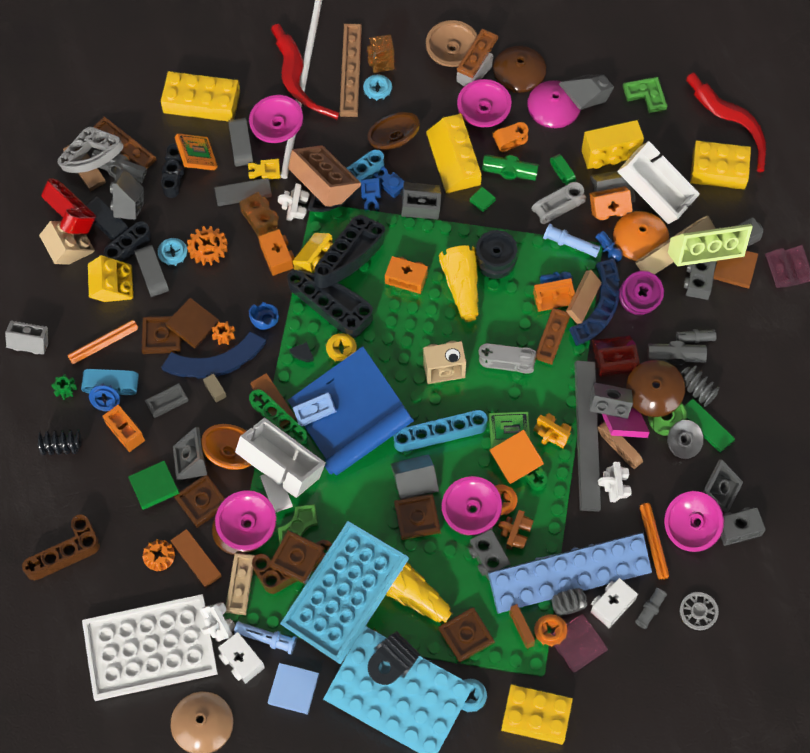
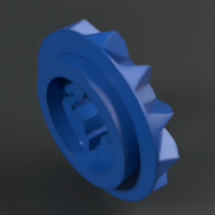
[89,383,120,411]

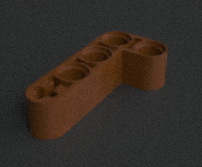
[22,514,100,580]
[252,540,332,594]

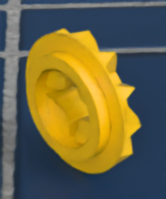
[326,333,357,362]

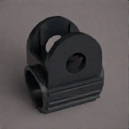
[368,631,421,685]

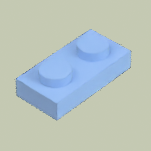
[293,393,337,427]

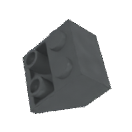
[110,169,144,220]
[401,182,441,220]

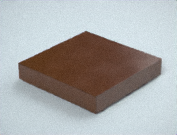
[166,298,219,348]
[142,316,181,354]
[174,475,225,528]
[394,494,441,540]
[269,530,324,584]
[438,607,495,663]

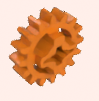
[187,226,228,266]

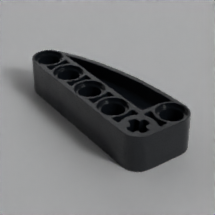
[314,215,385,288]
[287,270,373,338]

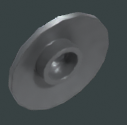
[667,420,703,459]

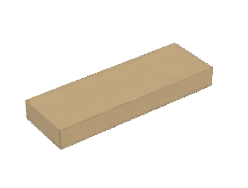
[226,553,255,615]

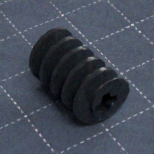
[38,429,81,455]

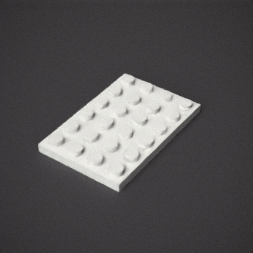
[82,594,218,701]

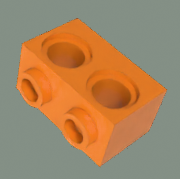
[103,405,145,452]

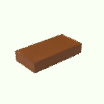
[509,604,535,649]

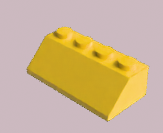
[426,114,481,193]

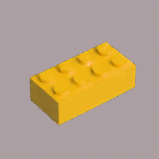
[161,71,240,121]

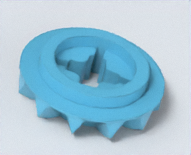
[363,75,392,101]
[158,238,187,266]
[462,679,487,712]

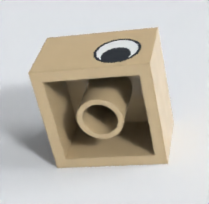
[423,341,466,384]

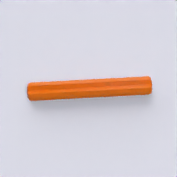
[68,320,138,364]
[640,503,669,580]

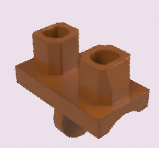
[498,510,534,550]

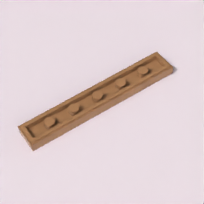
[340,24,362,117]

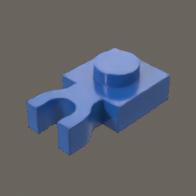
[373,166,405,198]
[361,178,381,210]

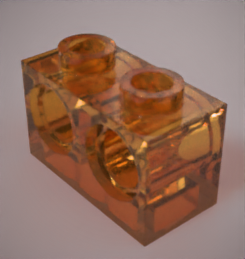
[367,35,394,73]
[239,192,279,236]

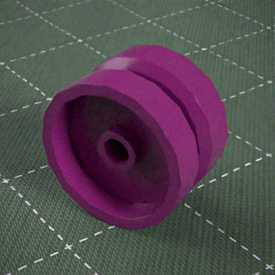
[619,271,664,315]

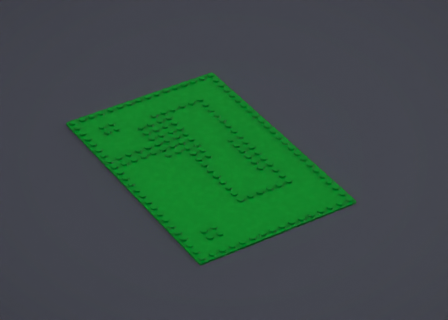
[223,206,603,677]

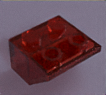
[592,335,639,376]

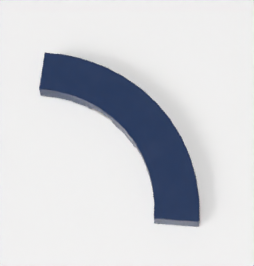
[569,258,620,346]
[161,332,267,379]

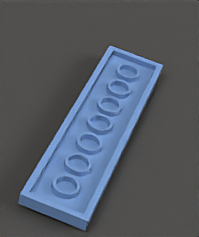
[488,533,652,613]

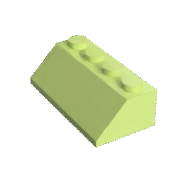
[668,224,753,266]

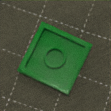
[128,461,179,510]

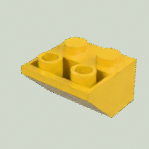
[293,233,333,274]
[88,255,133,302]

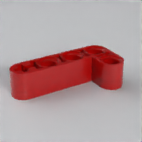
[41,178,96,234]

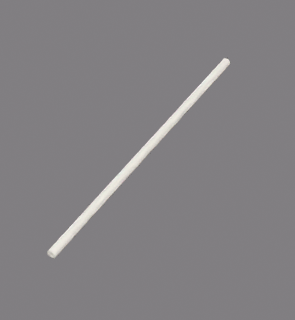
[280,0,322,179]

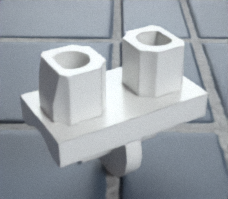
[278,184,309,221]
[598,462,631,502]
[200,602,235,642]

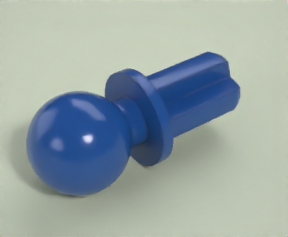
[595,231,623,262]
[540,271,573,284]

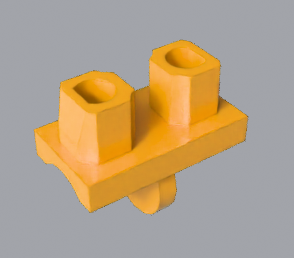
[533,413,571,448]

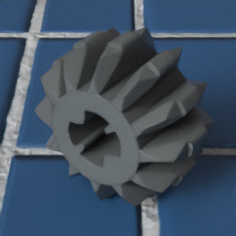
[552,588,587,616]

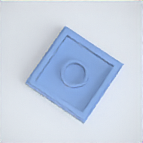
[268,663,319,714]

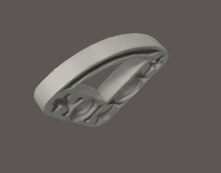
[57,127,124,173]

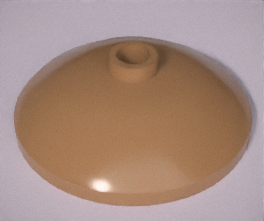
[426,20,478,67]
[171,692,233,753]

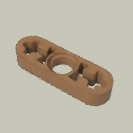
[598,421,643,469]

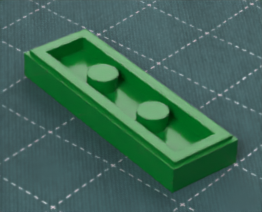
[684,399,735,453]

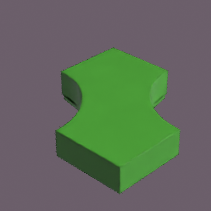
[278,504,318,544]

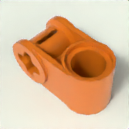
[493,122,529,152]

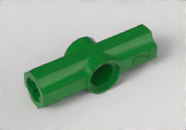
[482,154,539,181]

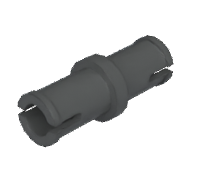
[676,329,716,344]
[635,588,667,629]

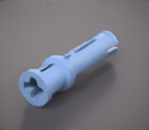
[543,223,601,258]
[234,621,297,655]

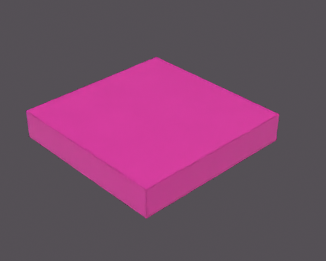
[602,408,650,438]

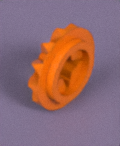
[495,485,517,515]
[142,539,175,571]
[534,615,567,647]

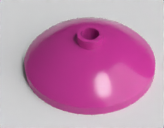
[457,79,511,127]
[528,81,580,128]
[249,95,303,143]
[442,476,502,535]
[215,491,276,551]
[665,491,724,552]

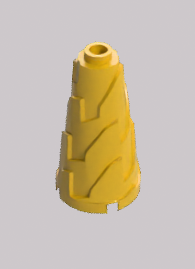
[439,246,479,322]
[386,562,452,623]

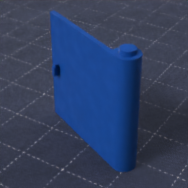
[287,347,414,476]

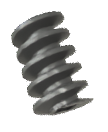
[681,365,720,407]

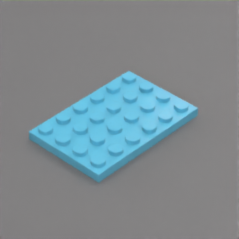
[280,521,409,664]
[323,626,473,753]

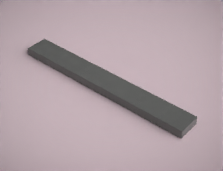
[574,361,601,512]

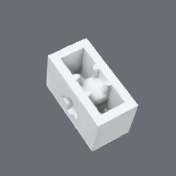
[591,578,638,628]
[218,632,265,684]

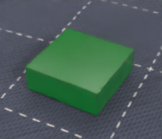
[470,187,496,212]

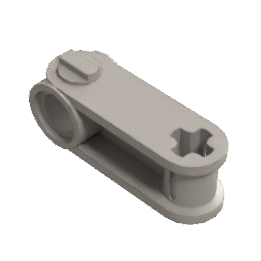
[531,182,586,224]
[479,344,536,373]

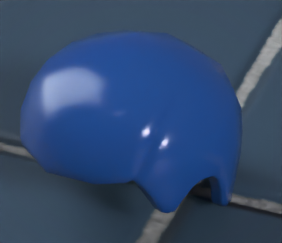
[249,302,279,330]

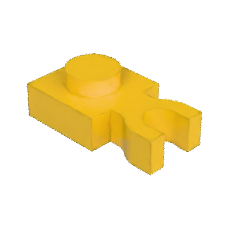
[248,159,280,179]

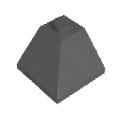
[559,74,614,110]

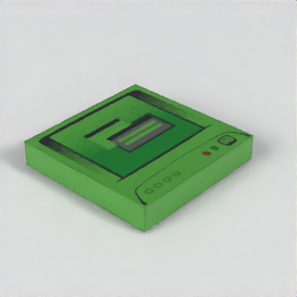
[489,412,530,449]

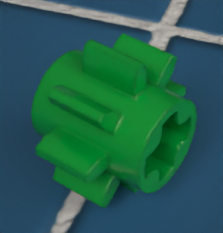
[52,374,77,400]

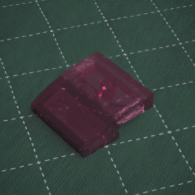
[765,245,810,288]
[552,614,608,672]

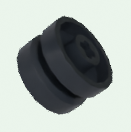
[476,230,518,279]

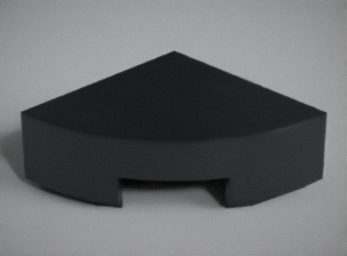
[289,342,314,362]

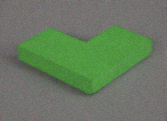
[623,77,667,113]

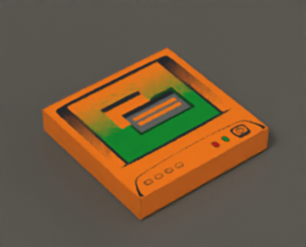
[175,134,218,170]

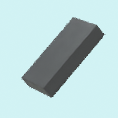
[145,383,189,418]

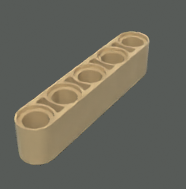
[635,216,716,274]

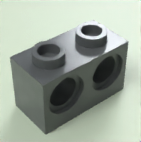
[684,261,716,300]
[468,529,511,580]

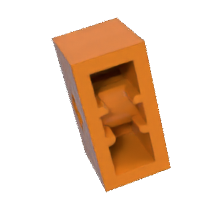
[589,186,632,220]
[258,229,295,276]
[385,256,428,294]

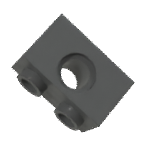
[589,382,633,419]
[721,507,766,546]

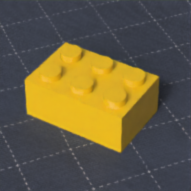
[582,120,644,169]
[690,141,751,189]
[501,685,573,745]

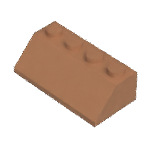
[288,145,361,206]

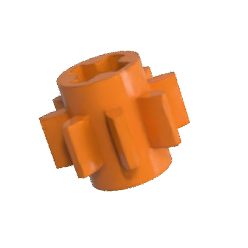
[212,321,235,345]

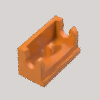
[533,278,575,312]

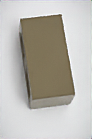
[203,374,226,403]

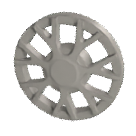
[680,592,719,630]

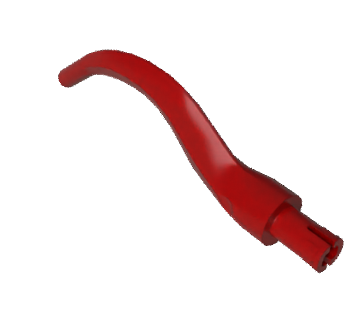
[271,24,340,119]
[686,73,766,172]

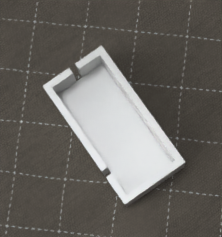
[617,141,699,224]
[235,418,325,498]

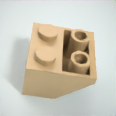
[39,221,95,264]

